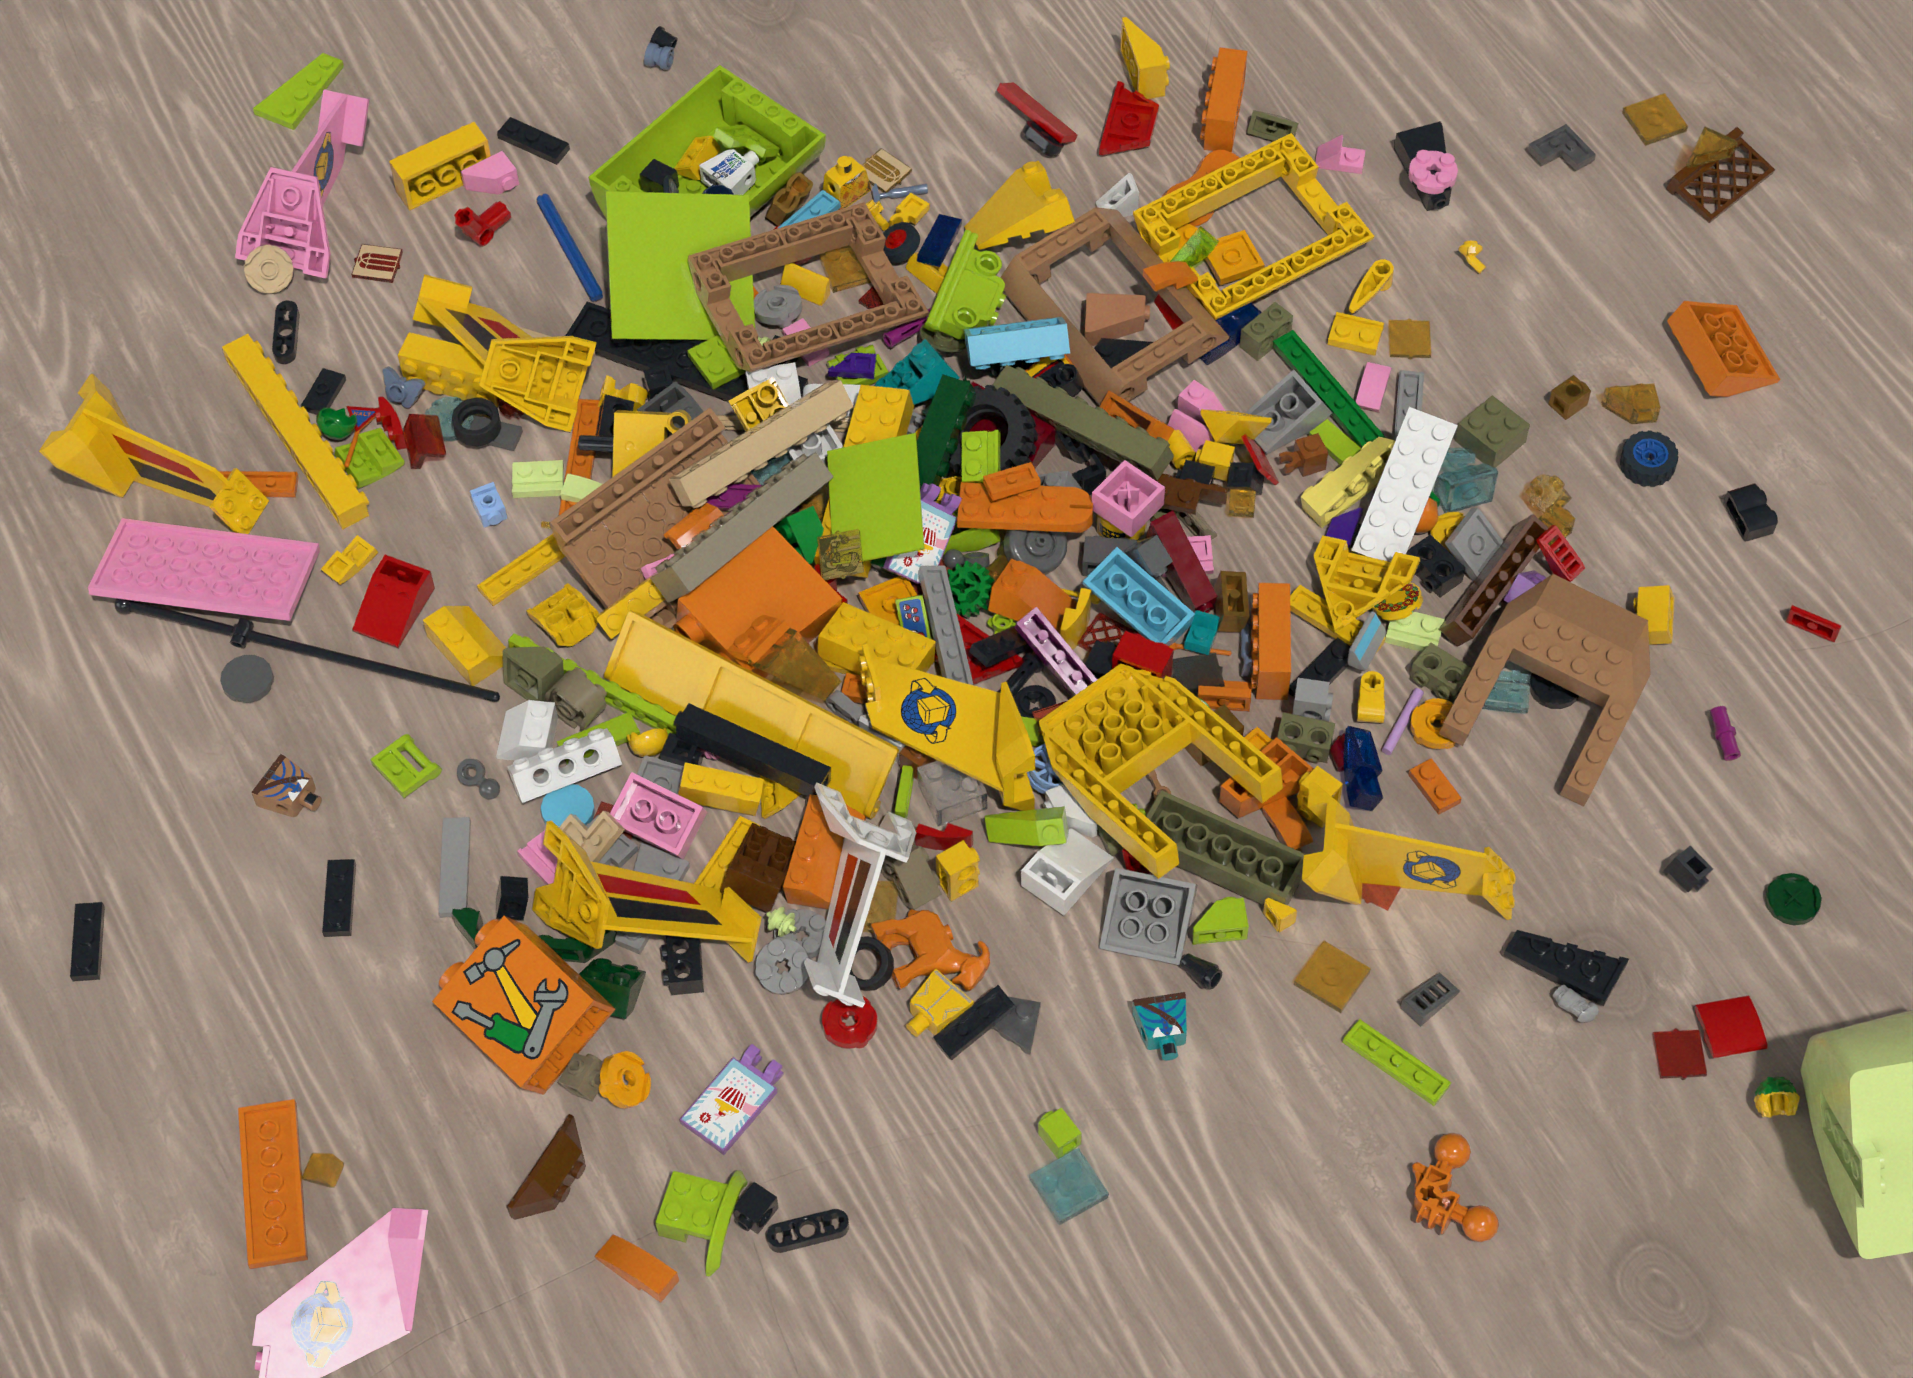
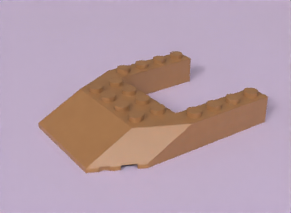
[1439,574,1651,807]

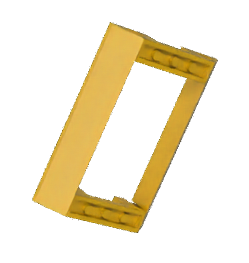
[1133,133,1375,320]

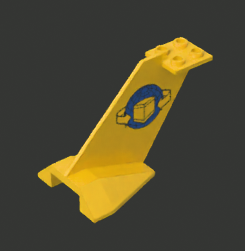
[859,644,1035,811]
[1302,782,1516,920]

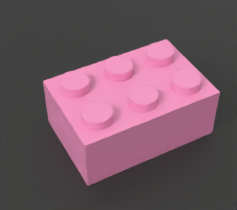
[610,772,708,859]

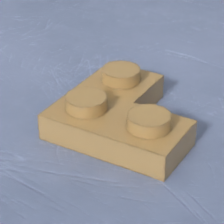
[560,811,625,863]

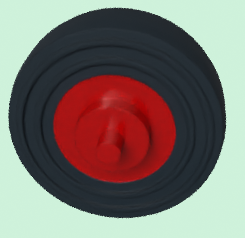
[883,222,920,263]

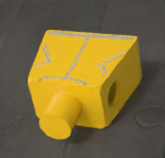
[906,969,974,1037]

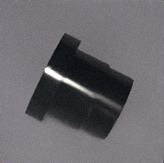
[650,26,678,48]

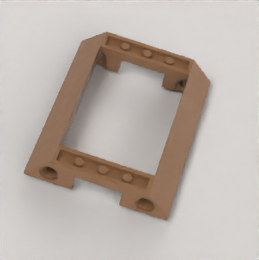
[688,202,929,372]
[1000,207,1229,406]

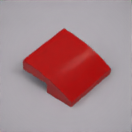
[1695,996,1768,1058]

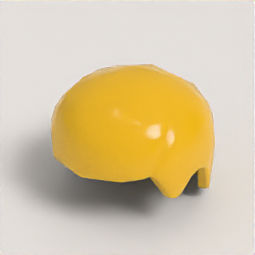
[627,728,668,757]

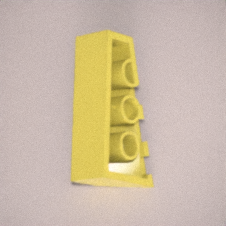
[1301,437,1395,528]

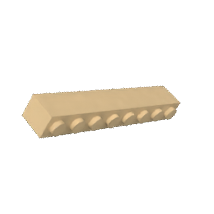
[669,380,854,508]

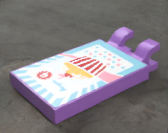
[883,483,962,586]
[680,1044,784,1155]

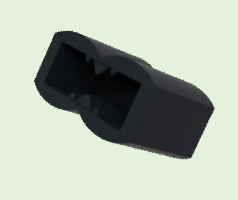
[1724,483,1778,542]

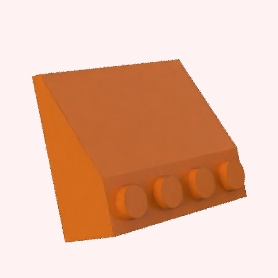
[1667,301,1781,397]

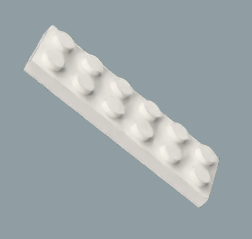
[1352,407,1458,562]

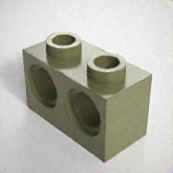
[1240,302,1293,361]
[1410,643,1472,704]
[1277,712,1335,763]

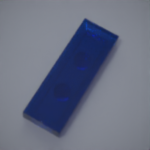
[917,214,962,267]

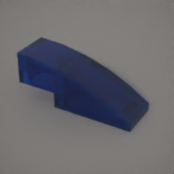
[1199,302,1262,365]
[1344,726,1383,811]

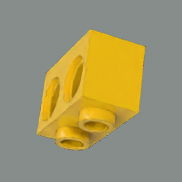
[936,840,980,902]

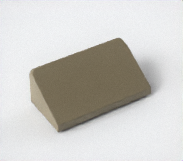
[1179,511,1217,540]

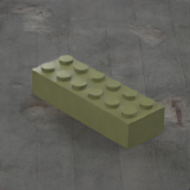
[1146,790,1306,906]

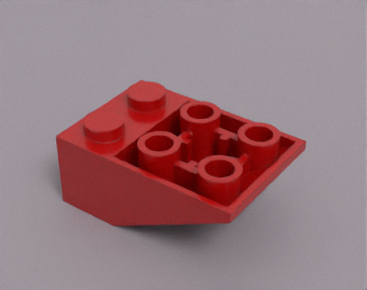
[352,554,435,648]

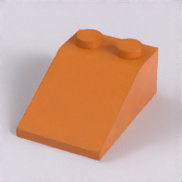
[1099,390,1174,441]
[988,559,1077,634]

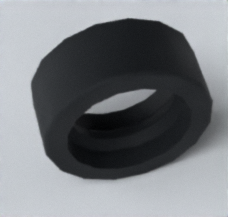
[452,397,501,447]
[849,936,894,991]

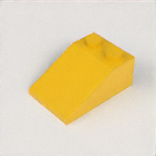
[1120,17,1170,99]

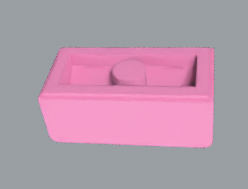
[1168,409,1215,453]

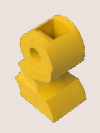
[598,375,648,411]

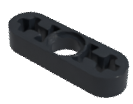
[272,300,300,364]
[767,1209,849,1253]

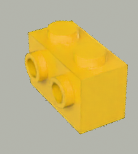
[1634,585,1675,645]
[1297,766,1343,828]

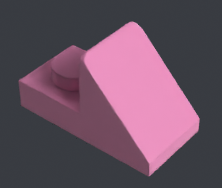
[1315,135,1366,174]

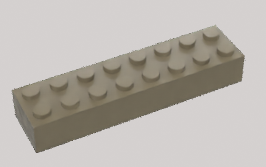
[650,452,833,603]

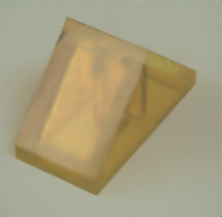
[1686,126,1738,168]

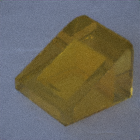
[302,1153,344,1188]

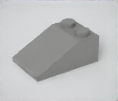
[1245,370,1332,454]

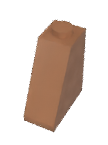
[1085,293,1150,346]

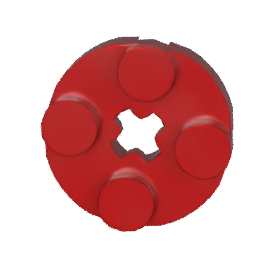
[822,996,878,1049]

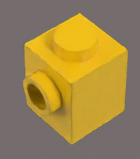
[1195,440,1235,481]

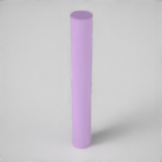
[1382,688,1424,755]

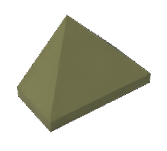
[1247,110,1299,141]

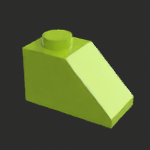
[1192,897,1249,945]

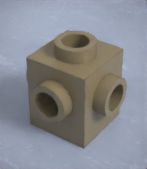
[558,1053,602,1102]

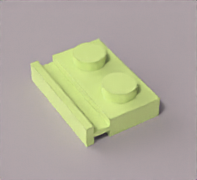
[512,460,564,498]
[1385,611,1445,652]

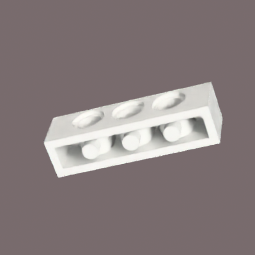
[507,728,622,803]

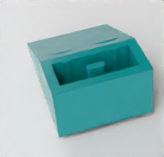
[875,339,960,404]

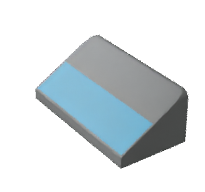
[1347,611,1386,671]

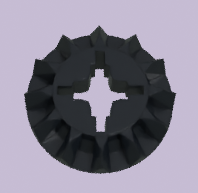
[1014,685,1056,719]

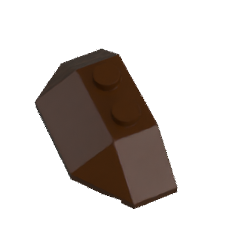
[507,1114,586,1220]

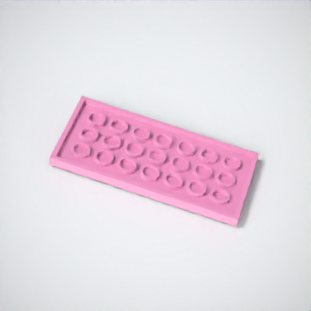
[88,518,320,621]

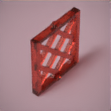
[1077,612,1139,652]

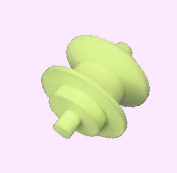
[766,906,796,937]

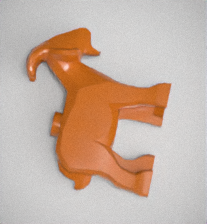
[870,909,990,991]

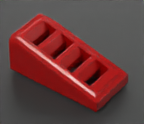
[1536,525,1585,582]

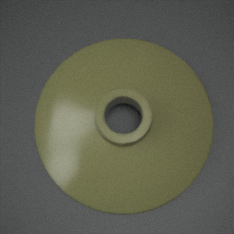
[920,325,966,352]

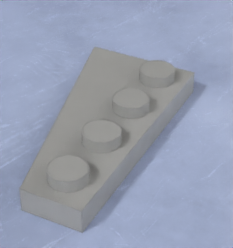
[615,842,690,954]

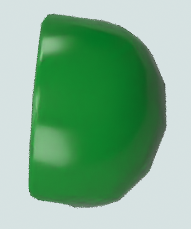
[316,408,358,440]

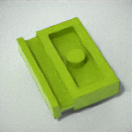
[962,430,1000,483]

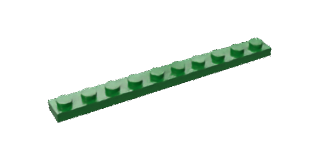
[1273,330,1440,507]

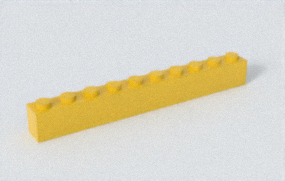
[222,334,369,530]

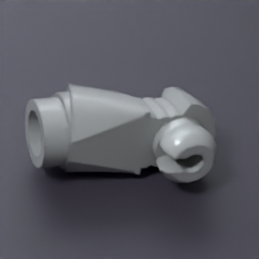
[1553,985,1599,1023]

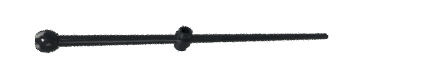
[115,598,500,702]

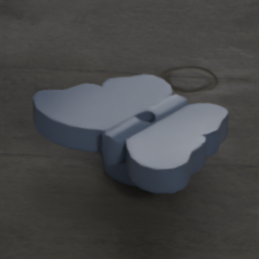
[383,366,425,408]

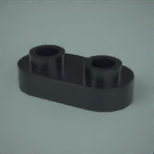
[1022,121,1064,156]

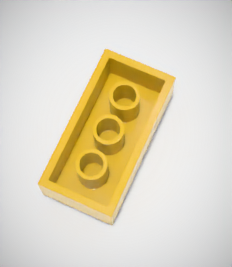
[389,122,491,211]
[398,332,501,407]
[818,602,936,675]

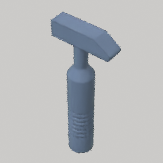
[872,183,928,202]
[1241,623,1252,677]

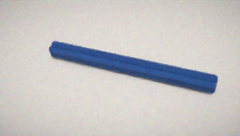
[537,193,603,302]

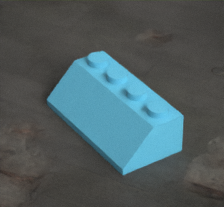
[964,317,1070,369]
[1082,547,1195,646]

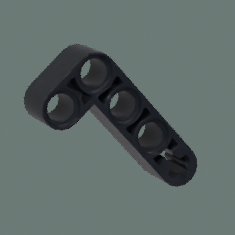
[1040,364,1093,463]

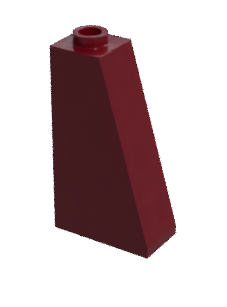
[1145,511,1218,613]

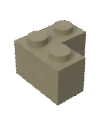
[881,843,941,910]

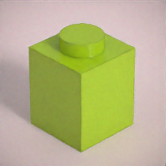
[1038,1107,1082,1160]

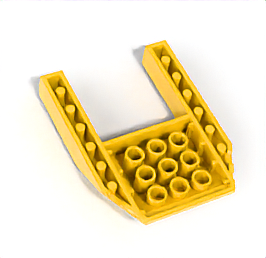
[1039,664,1283,879]

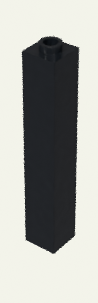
[674,703,831,797]

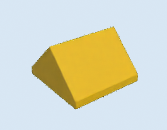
[1201,409,1272,444]

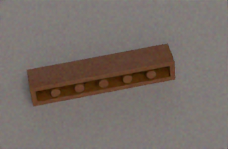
[1439,514,1548,647]

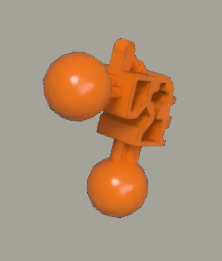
[1412,1133,1499,1242]

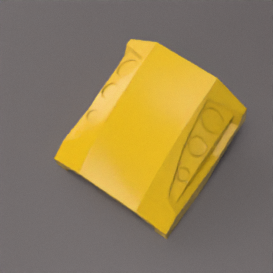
[729,377,789,431]
[526,583,599,646]

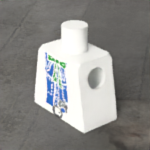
[699,149,759,195]

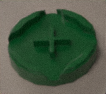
[1765,873,1822,926]

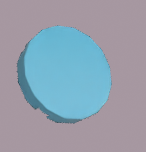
[541,784,595,827]

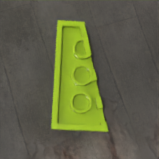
[253,53,344,130]

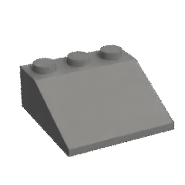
[1099,868,1198,965]

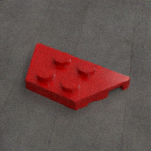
[1099,81,1159,155]
[934,614,1023,685]

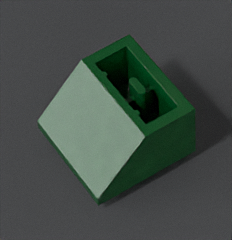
[579,958,646,1019]

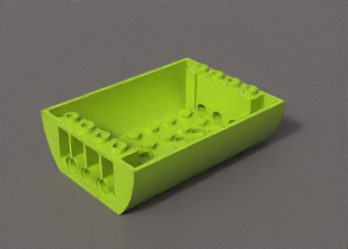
[588,65,826,219]

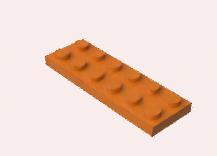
[238,1099,308,1269]

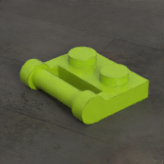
[370,734,442,798]

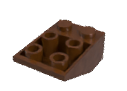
[720,823,796,912]

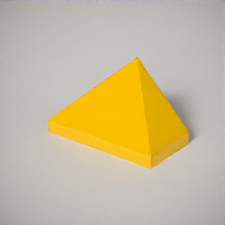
[760,775,801,819]

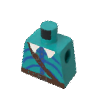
[1132,992,1187,1061]

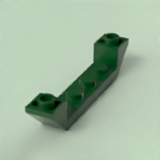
[452,908,617,963]

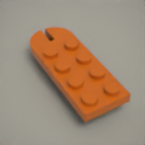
[957,482,1093,533]

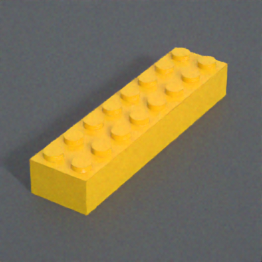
[814,385,914,578]

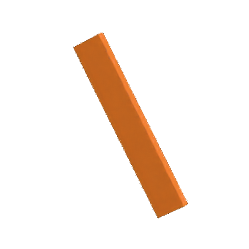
[559,399,600,515]

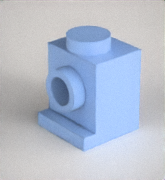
[470,482,507,528]

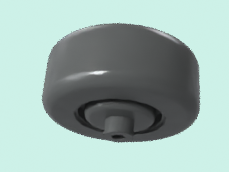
[1003,530,1067,575]

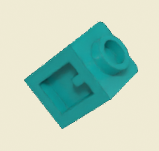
[1184,610,1220,655]

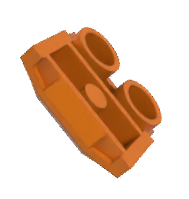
[663,503,724,549]

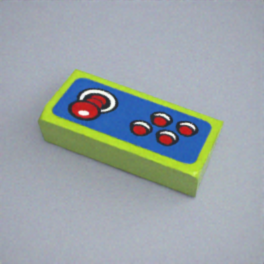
[895,595,931,639]

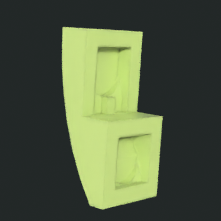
[560,474,602,502]

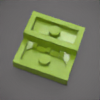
[334,427,405,488]

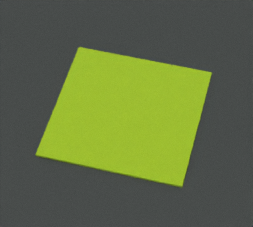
[605,191,755,340]

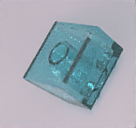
[1434,463,1498,513]

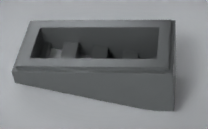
[1401,972,1460,1027]

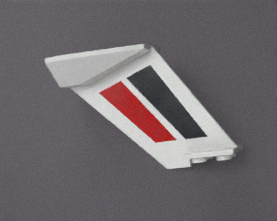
[804,783,916,1008]

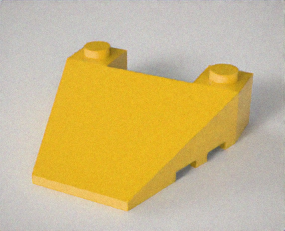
[964,160,1075,250]

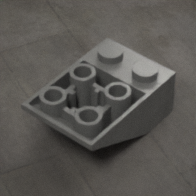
[637,381,704,438]

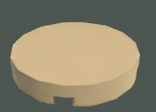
[244,244,293,293]

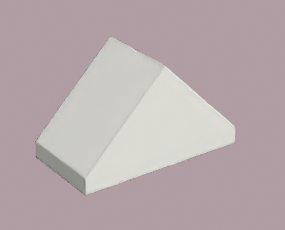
[1096,173,1139,217]

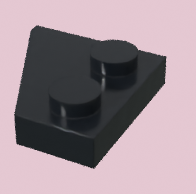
[1094,338,1153,368]

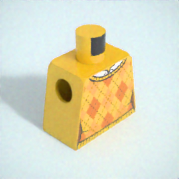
[823,156,871,210]

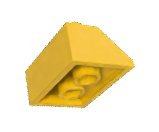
[423,606,506,686]

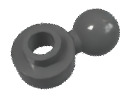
[943,549,990,570]
[457,758,500,800]

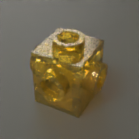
[1525,474,1572,516]

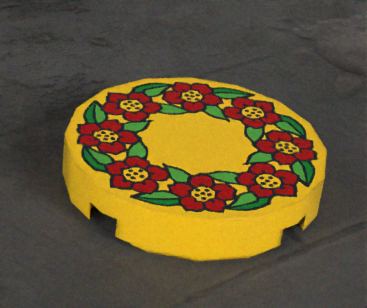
[1372,582,1423,621]

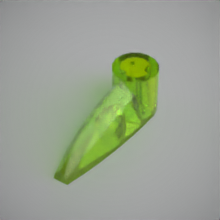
[1170,226,1220,267]

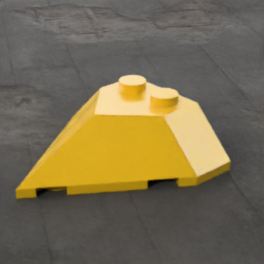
[1314,535,1420,632]

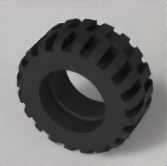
[948,385,1038,477]

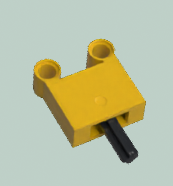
[578,409,692,477]

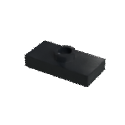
[301,368,346,415]

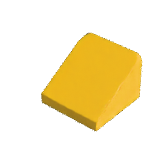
[1263,898,1297,933]

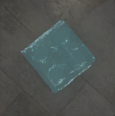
[1030,1148,1109,1225]

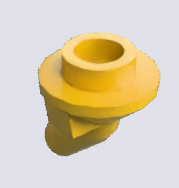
[866,199,890,231]
[1458,241,1486,274]

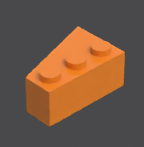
[1219,737,1314,818]

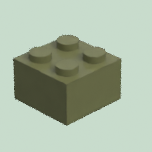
[1455,395,1530,471]

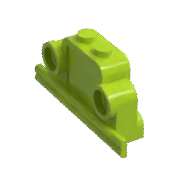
[923,230,1006,340]

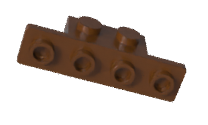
[1155,474,1227,515]

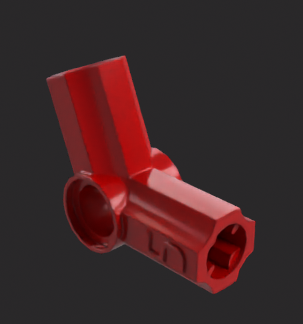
[454,201,512,246]

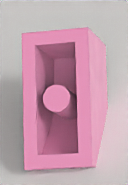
[461,151,519,195]
[1177,380,1226,426]

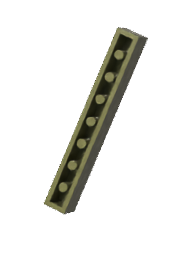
[993,365,1174,481]

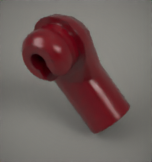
[1330,732,1354,772]

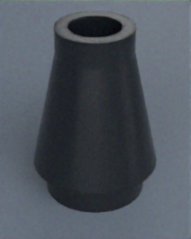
[1180,953,1222,989]

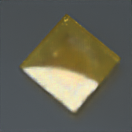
[1228,489,1256,518]

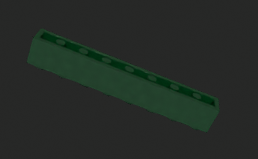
[870,374,976,577]

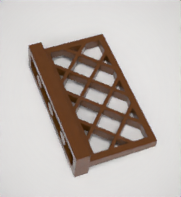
[1666,127,1775,223]

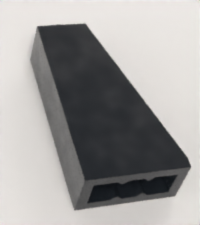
[1394,121,1452,211]

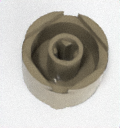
[545,667,607,731]

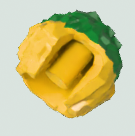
[1754,1076,1800,1118]

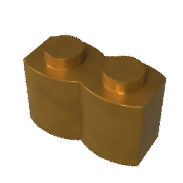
[766,172,813,226]

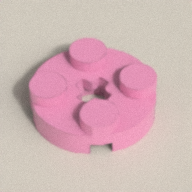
[1409,150,1458,194]

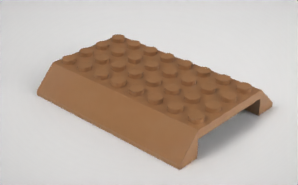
[549,408,792,629]

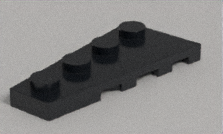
[1504,930,1629,1006]

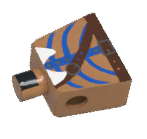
[251,754,322,817]

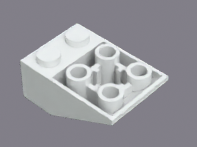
[1021,828,1114,915]

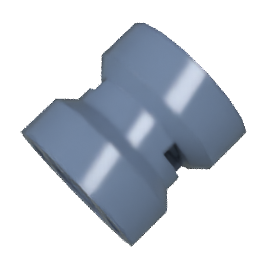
[644,42,674,70]

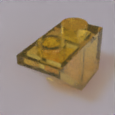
[1601,383,1661,424]

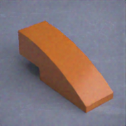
[595,1235,679,1303]

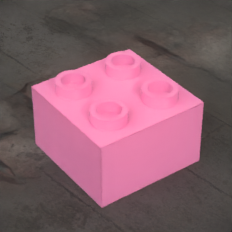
[1092,460,1165,537]

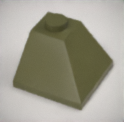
[503,646,564,702]

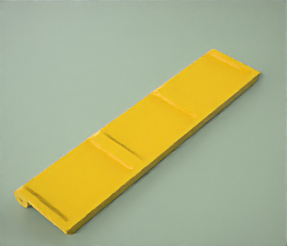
[604,610,899,819]

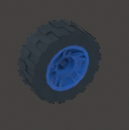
[1620,430,1679,487]

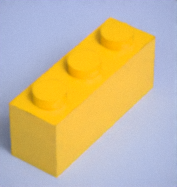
[678,763,764,816]

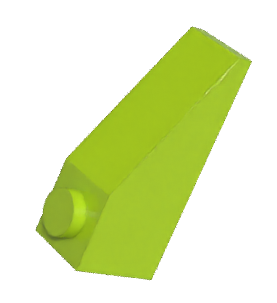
[984,806,1069,846]

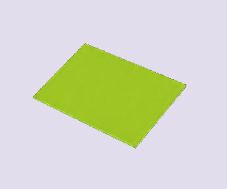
[827,433,925,567]

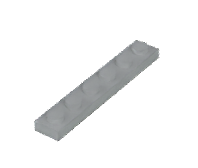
[918,566,973,685]

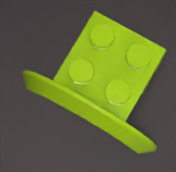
[656,1170,748,1277]

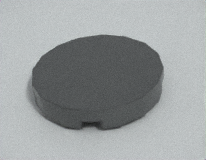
[220,655,274,703]

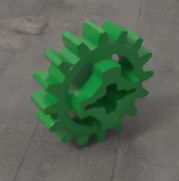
[947,561,995,618]

